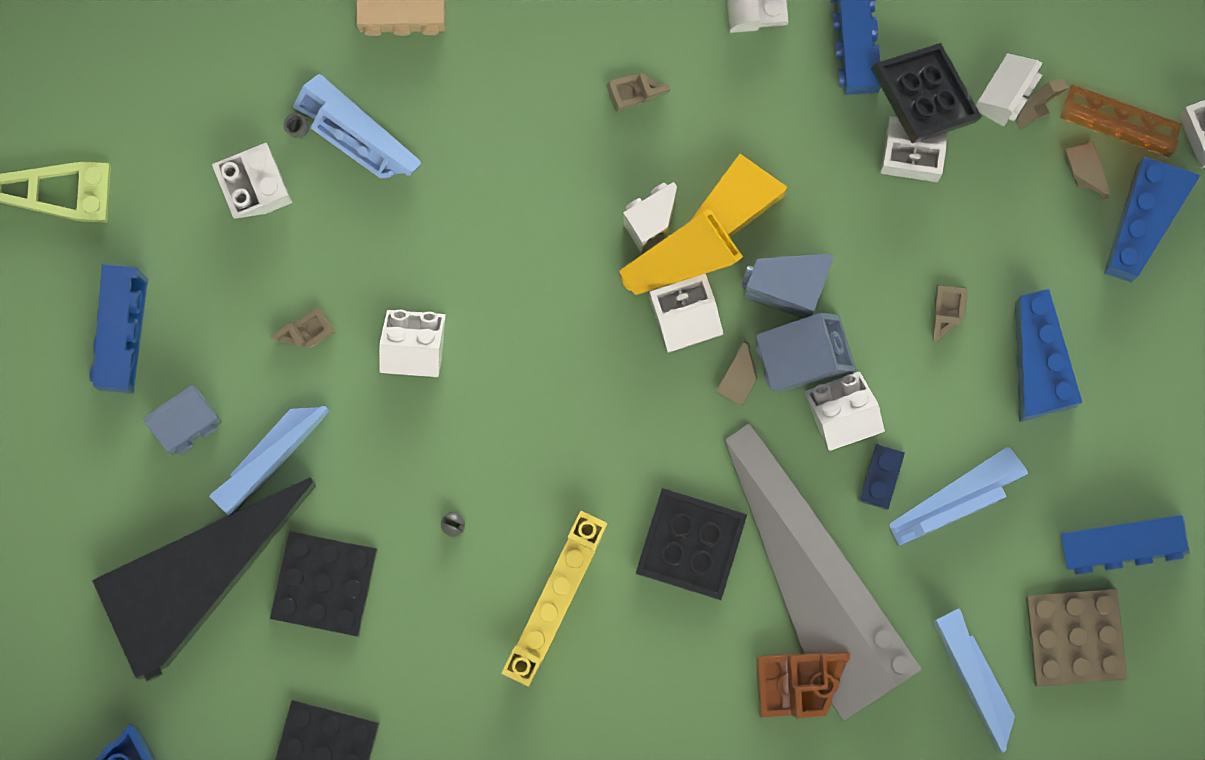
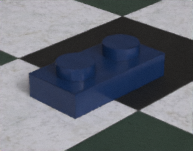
[859,444,905,510]

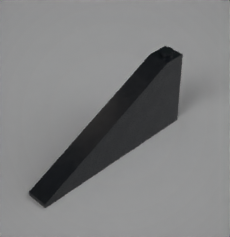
[92,477,316,682]

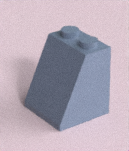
[741,254,834,319]
[756,313,856,392]

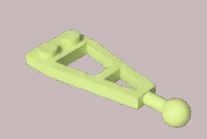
[0,162,111,223]

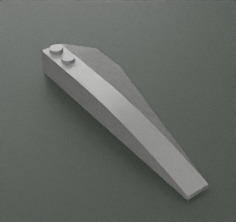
[725,423,921,721]

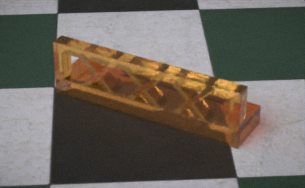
[1059,84,1182,158]

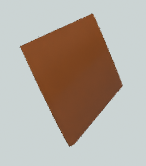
[756,653,850,719]

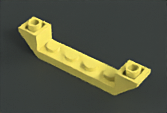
[501,510,608,687]

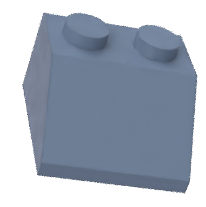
[143,385,221,455]

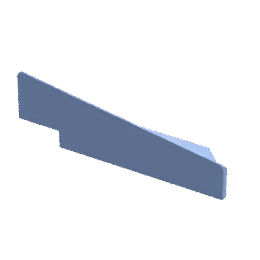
[293,74,421,179]
[209,406,330,515]
[889,447,1028,546]
[932,608,1015,753]

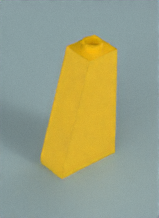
[690,154,788,238]
[619,208,743,295]

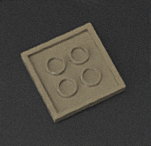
[1026,589,1127,686]

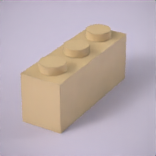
[357,0,446,36]

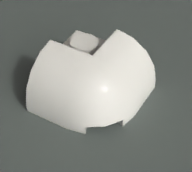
[727,0,788,33]

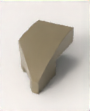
[606,72,670,112]
[1016,78,1069,129]
[1065,142,1110,199]
[933,285,968,341]
[270,307,336,348]
[716,341,758,406]

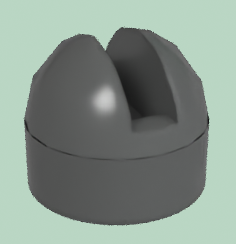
[284,113,309,138]
[441,512,465,537]

